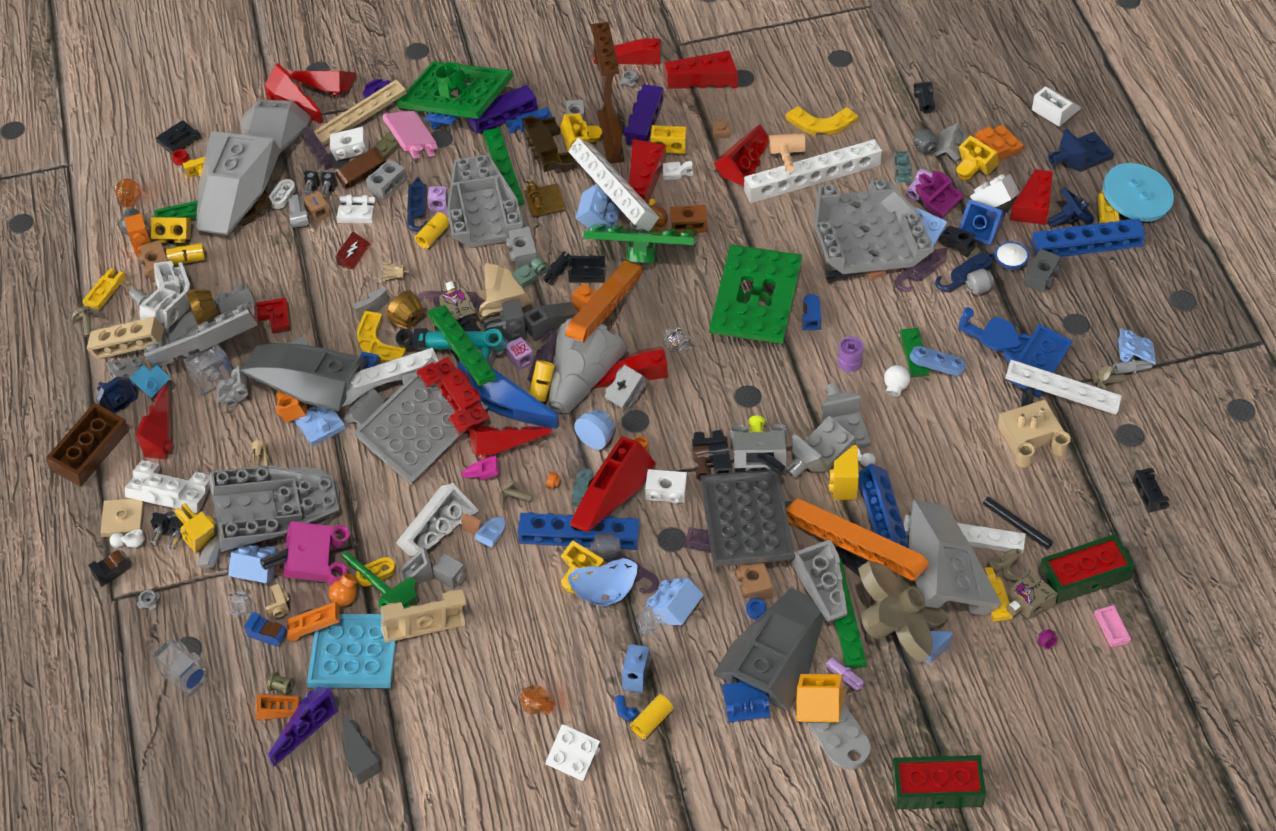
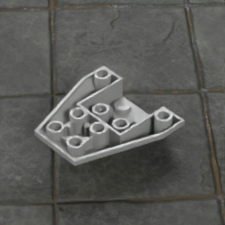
[240,100,311,153]

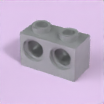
[366,159,407,201]

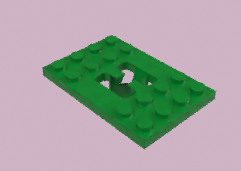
[396,61,514,119]
[583,224,699,263]
[709,244,802,344]

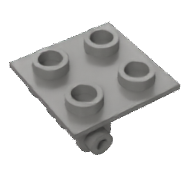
[106,357,149,386]

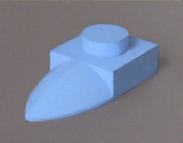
[475,517,505,548]

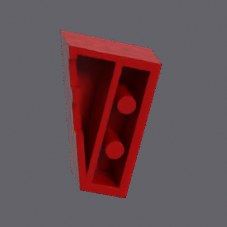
[1010,169,1053,225]

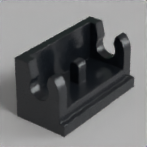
[568,256,606,283]
[1132,468,1169,513]

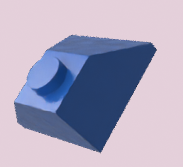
[959,199,1007,245]

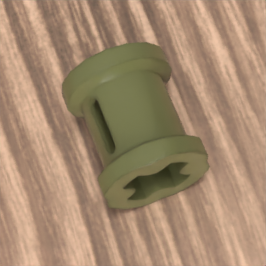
[267,672,295,695]

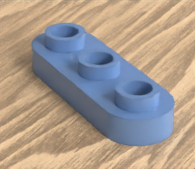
[910,346,966,376]

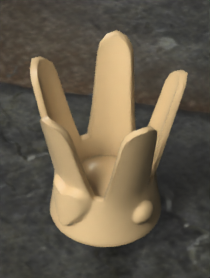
[382,262,409,281]
[249,440,269,467]

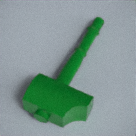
[342,551,417,609]

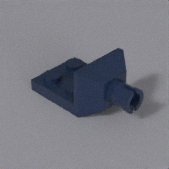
[1048,129,1114,172]

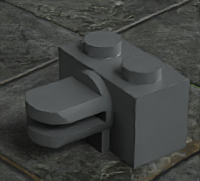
[483,300,526,343]

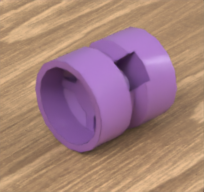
[838,337,864,372]

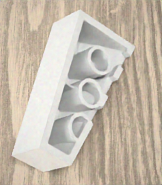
[396,483,479,556]

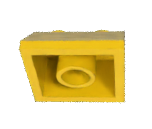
[829,445,859,500]

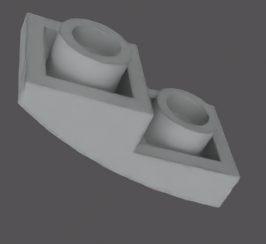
[353,287,389,321]
[197,533,224,569]

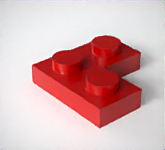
[256,298,290,333]

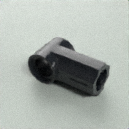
[914,82,935,114]

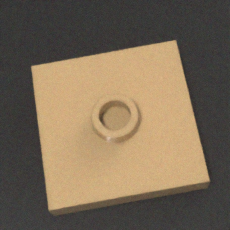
[100,499,144,537]

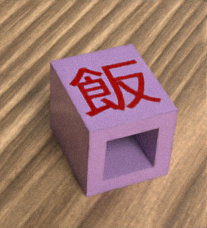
[506,337,534,371]

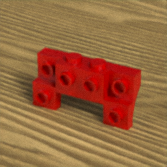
[416,357,490,435]

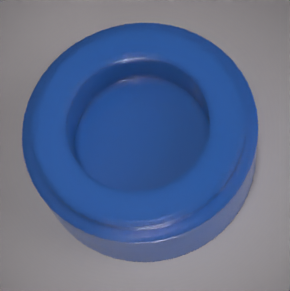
[746,599,767,620]

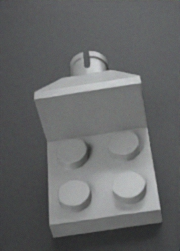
[821,383,871,449]
[785,416,857,479]

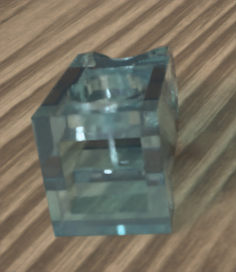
[893,151,912,183]
[572,469,593,507]

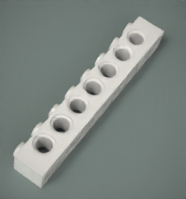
[568,138,659,231]
[744,139,882,203]

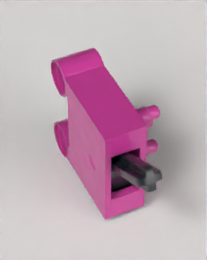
[260,521,349,585]

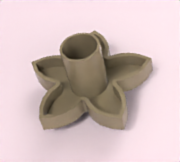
[858,561,949,663]

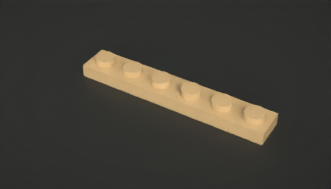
[312,80,407,146]

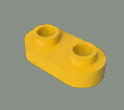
[356,557,396,586]

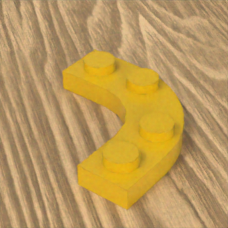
[785,106,858,135]
[357,311,407,364]

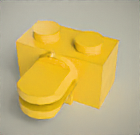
[560,113,602,152]
[956,135,999,181]
[174,503,215,553]
[561,540,607,593]

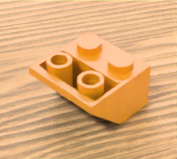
[797,674,846,722]

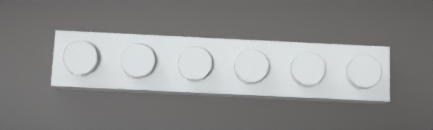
[1005,360,1122,415]
[904,515,1025,554]

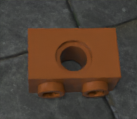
[670,204,707,233]

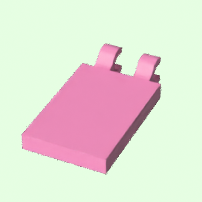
[383,111,438,158]

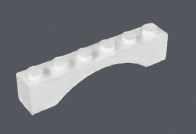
[342,348,438,407]

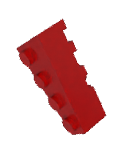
[664,51,738,89]

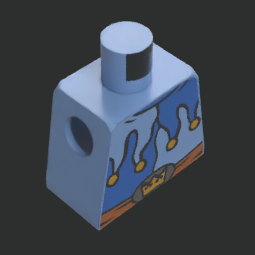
[622,644,652,694]

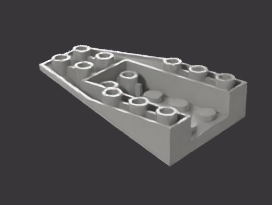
[195,131,281,235]
[209,465,339,552]
[909,499,1002,616]

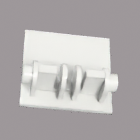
[545,724,600,781]

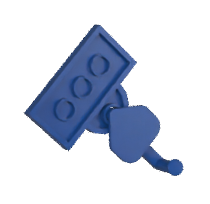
[958,307,1073,397]

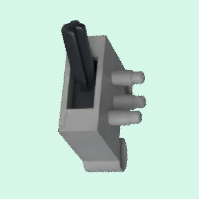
[730,424,787,474]

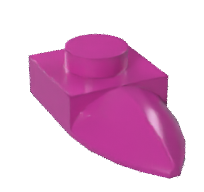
[461,456,499,480]

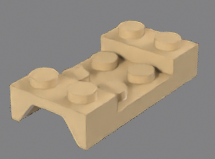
[381,589,466,643]

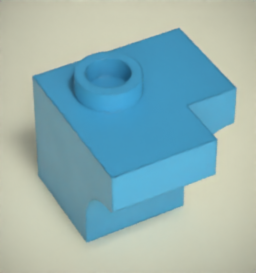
[129,365,171,398]

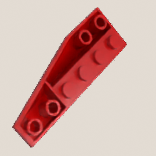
[570,436,656,532]

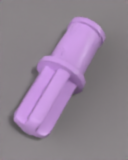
[825,657,864,691]

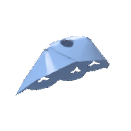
[568,558,637,606]

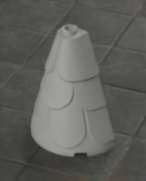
[549,318,628,414]

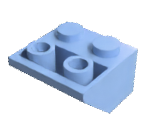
[575,184,621,228]
[228,543,279,583]
[643,578,704,626]

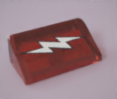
[336,232,370,270]

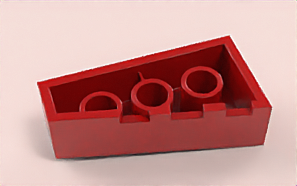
[629,139,666,204]

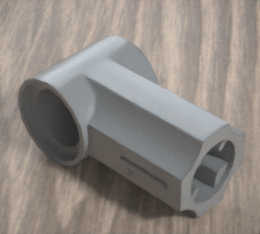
[288,195,309,228]

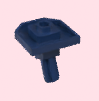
[1048,187,1095,227]
[96,377,138,414]

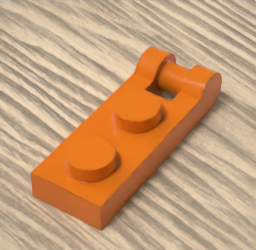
[287,602,339,641]

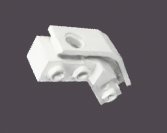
[139,261,190,329]

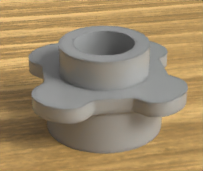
[620,70,639,87]
[137,590,160,610]

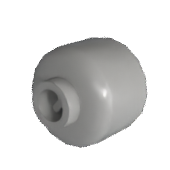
[965,269,994,295]

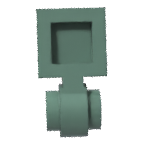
[512,257,548,288]

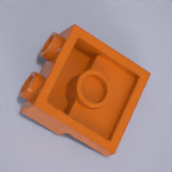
[974,124,1024,162]

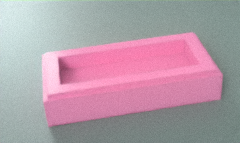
[1094,605,1131,648]

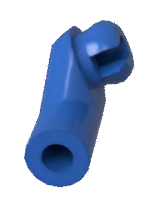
[614,695,639,721]

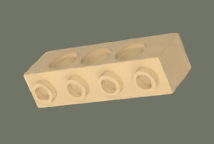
[87,316,164,359]

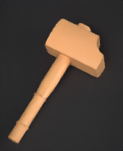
[768,133,805,173]

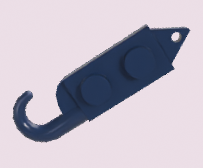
[407,177,428,232]
[935,253,995,292]

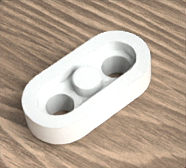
[269,179,296,209]

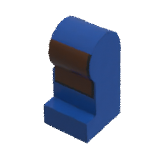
[802,294,822,331]
[244,612,287,646]

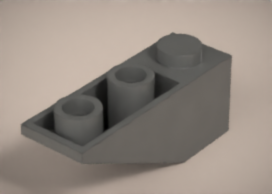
[523,302,579,340]
[343,715,382,785]

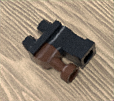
[692,430,732,480]

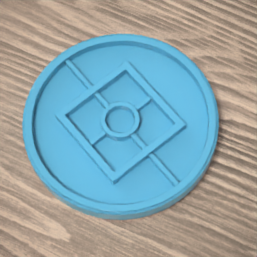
[1103,163,1174,222]

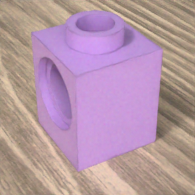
[428,186,449,214]

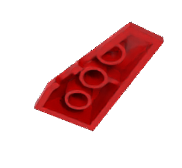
[594,38,662,65]
[593,346,668,389]
[468,426,552,458]

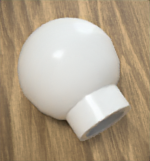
[884,365,910,397]

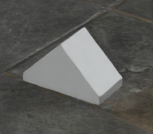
[399,547,434,584]

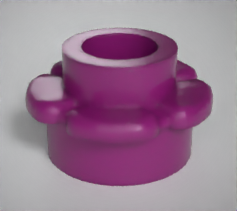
[1038,629,1058,649]

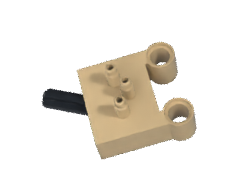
[997,387,1070,468]

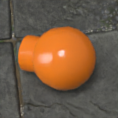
[329,573,358,607]

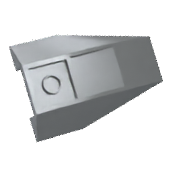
[447,154,523,248]

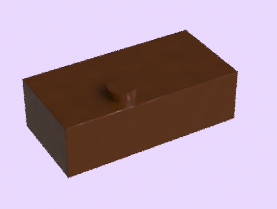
[46,402,128,487]

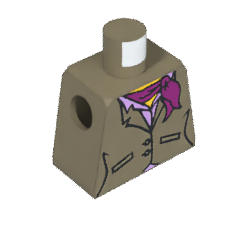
[439,281,479,323]
[1006,569,1058,618]

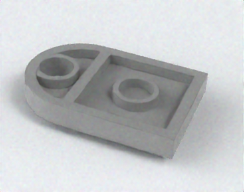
[808,704,870,770]

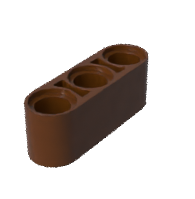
[335,147,386,189]

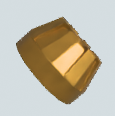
[186,289,218,326]
[386,290,424,329]

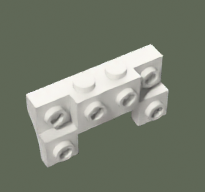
[125,460,210,513]

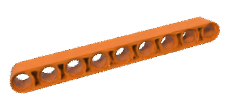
[565,260,643,343]
[786,498,929,581]

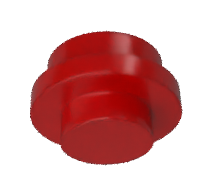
[172,149,190,165]

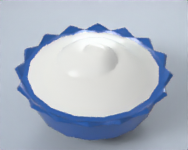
[994,241,1030,270]

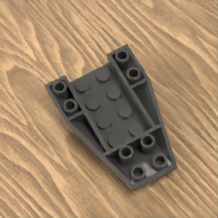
[241,343,369,411]
[714,588,824,711]

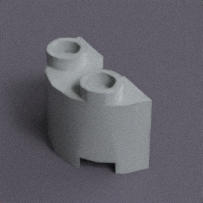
[216,365,248,407]

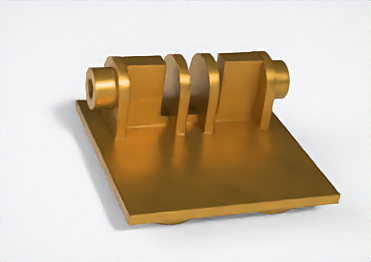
[524,181,566,217]

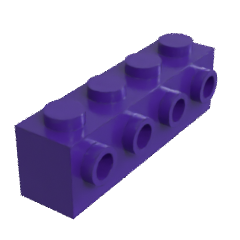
[624,84,664,145]
[467,85,537,134]

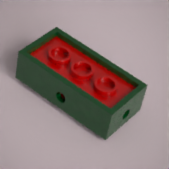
[1039,534,1135,604]
[892,755,986,809]

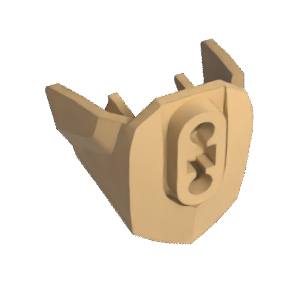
[478,263,532,321]

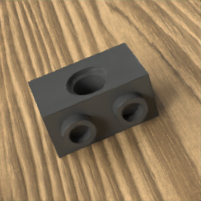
[1024,249,1062,293]

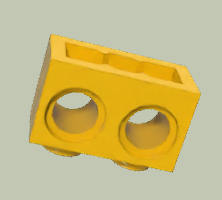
[650,125,687,154]
[151,217,191,243]

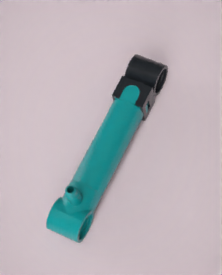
[396,328,508,362]

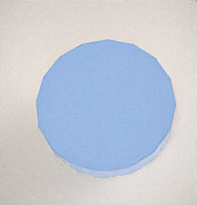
[574,409,615,450]

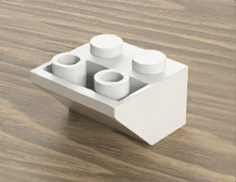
[1032,86,1081,127]
[970,174,1020,207]

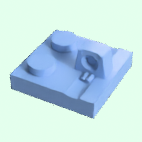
[294,406,346,446]

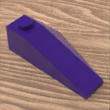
[268,686,338,767]

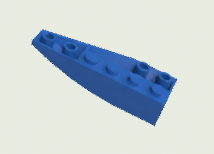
[457,360,559,429]

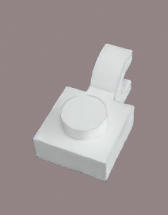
[663,161,693,181]

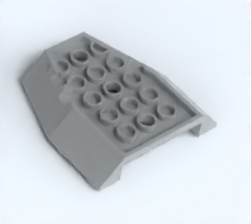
[814,179,934,274]
[144,284,258,367]

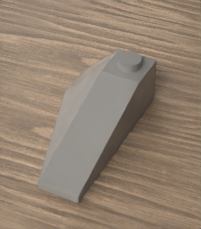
[792,539,847,622]

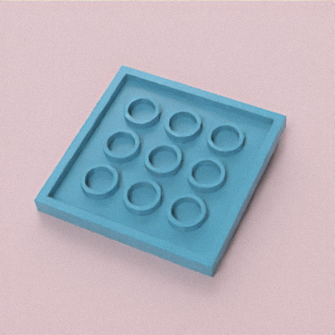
[307,614,397,688]

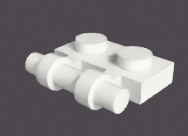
[337,194,376,223]

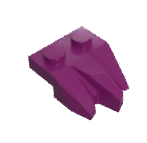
[915,170,964,219]

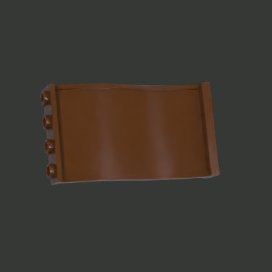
[591,22,624,164]

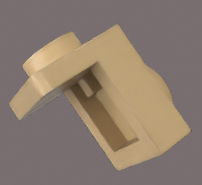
[266,583,289,620]

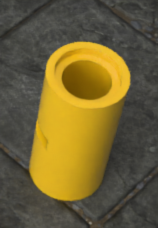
[415,212,450,249]
[166,243,206,266]
[529,360,555,402]
[630,694,674,739]

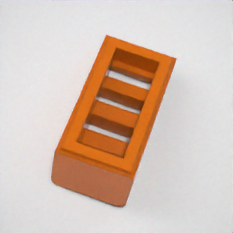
[255,694,300,720]

